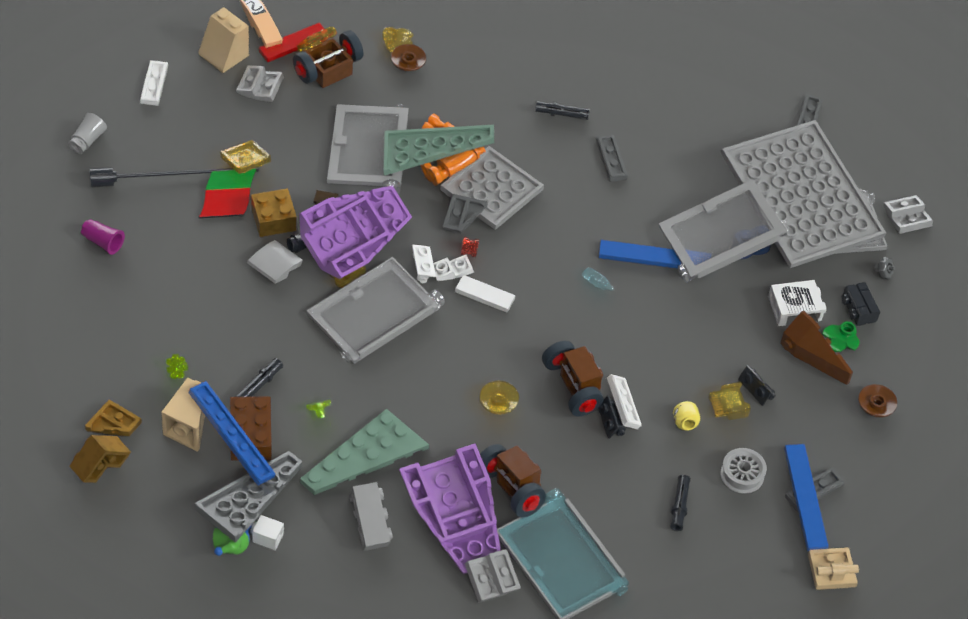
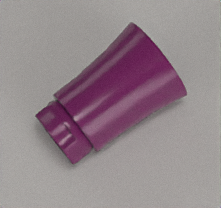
[81,219,125,255]

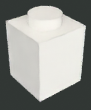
[250,515,284,551]

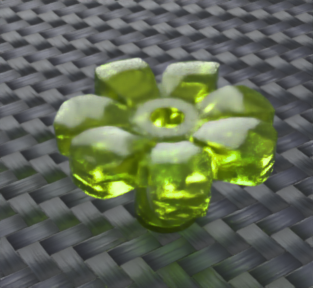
[166,354,188,379]
[306,399,332,418]

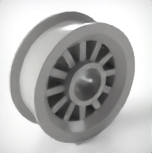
[721,448,767,494]

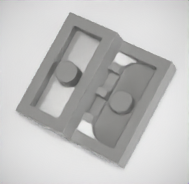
[236,66,284,102]
[884,195,933,234]
[247,240,303,284]
[465,549,521,603]

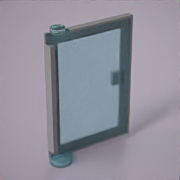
[497,488,629,619]

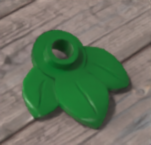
[822,321,860,352]

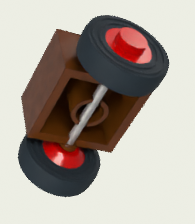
[293,30,364,88]
[542,341,604,417]
[480,444,546,518]

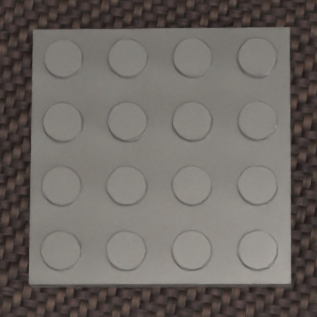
[440,146,544,230]

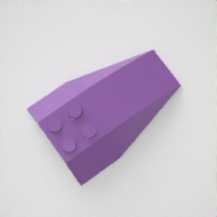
[299,185,412,279]
[399,443,501,574]

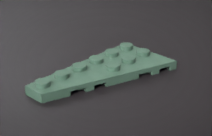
[384,125,494,176]
[300,409,429,495]

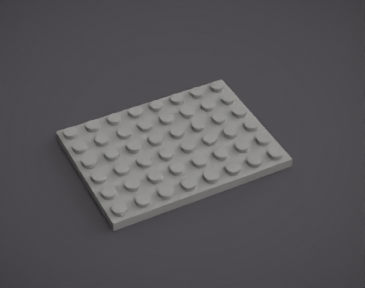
[721,120,886,268]

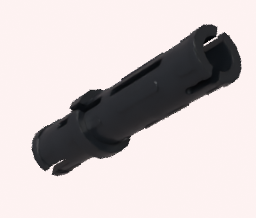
[535,101,590,120]
[235,358,283,397]
[670,474,691,531]

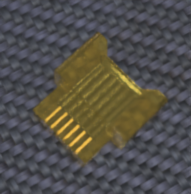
[708,382,751,420]

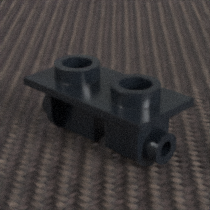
[738,365,776,406]
[598,395,626,439]

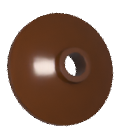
[391,44,426,71]
[858,384,898,418]

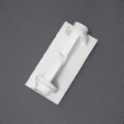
[412,245,436,283]

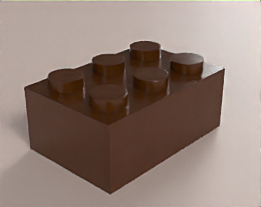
[230,396,272,461]

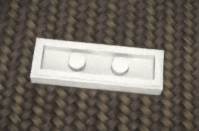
[140,60,168,106]
[455,275,515,313]
[607,374,642,429]

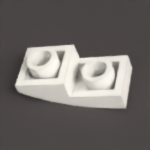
[433,255,474,281]

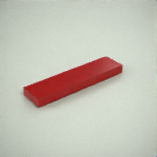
[259,22,328,63]

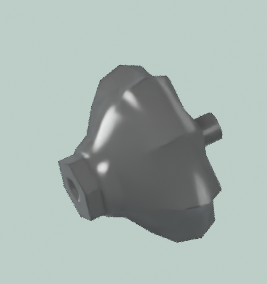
[874,257,895,280]

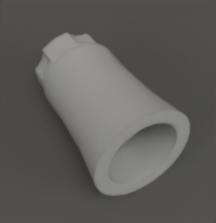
[68,113,107,154]

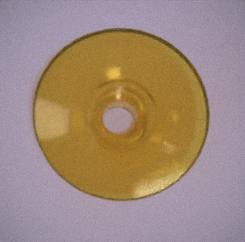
[480,381,519,414]

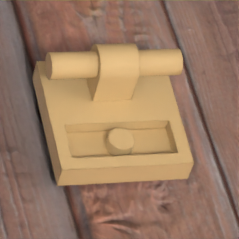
[808,548,859,590]

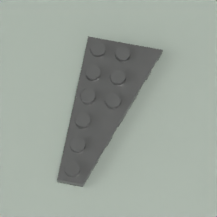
[195,451,302,543]

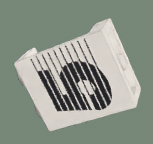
[768,280,826,326]

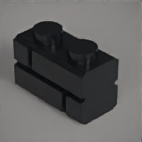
[841,282,880,326]

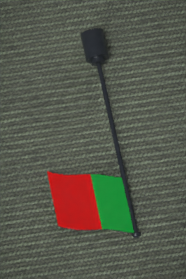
[90,165,260,218]

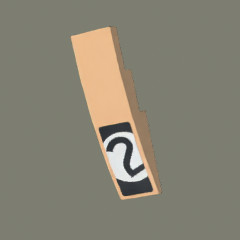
[240,0,283,48]

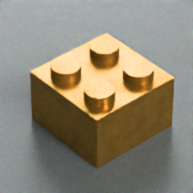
[251,188,297,237]

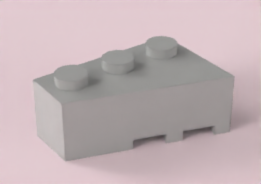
[349,482,392,551]

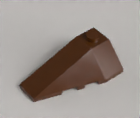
[780,310,853,385]

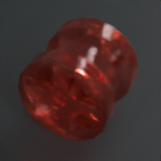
[461,237,479,258]

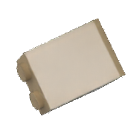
[199,7,249,73]
[162,378,205,452]

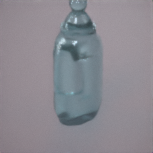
[582,267,614,291]

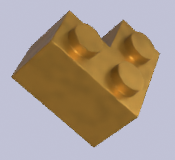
[69,435,131,483]

